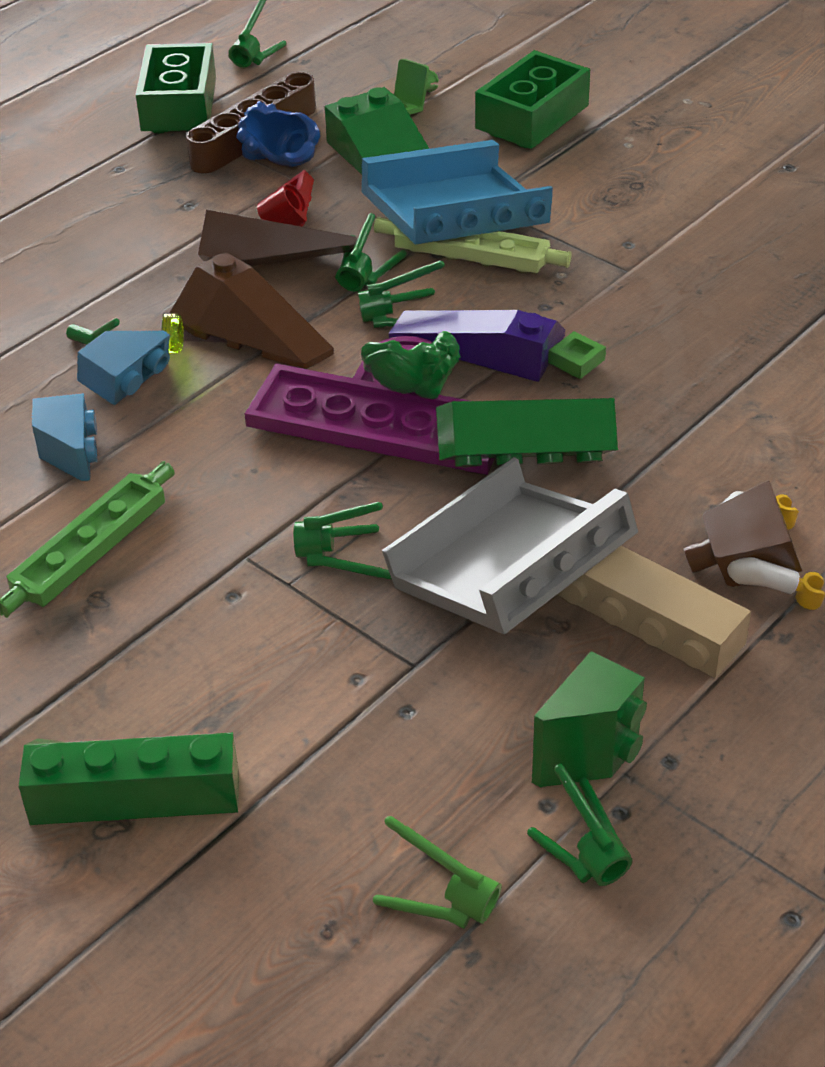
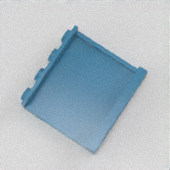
[362,140,553,245]

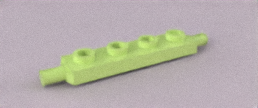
[374,217,572,273]

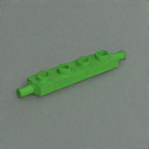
[0,461,175,618]

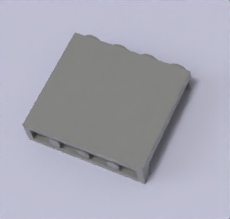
[382,458,638,635]

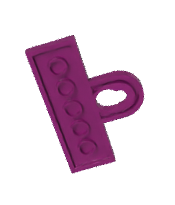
[244,336,495,475]

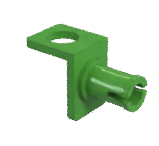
[394,59,439,115]

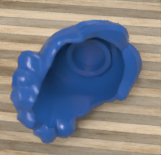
[236,101,321,167]

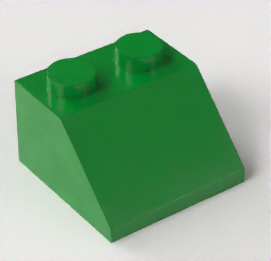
[532,651,647,788]

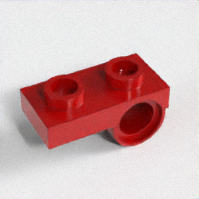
[257,170,314,227]

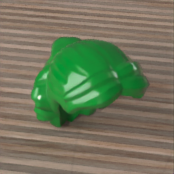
[361,331,461,400]

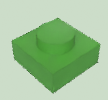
[548,331,606,379]

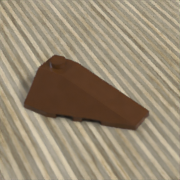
[198,210,357,266]
[169,252,334,369]

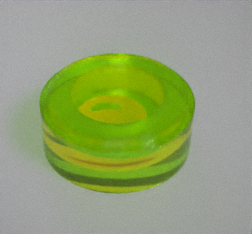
[161,313,184,353]

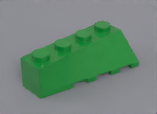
[436,398,618,467]
[19,732,239,825]

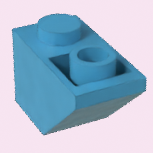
[77,331,170,405]
[32,393,98,481]

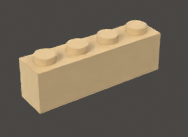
[557,546,751,678]

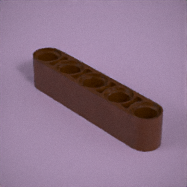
[186,72,316,174]

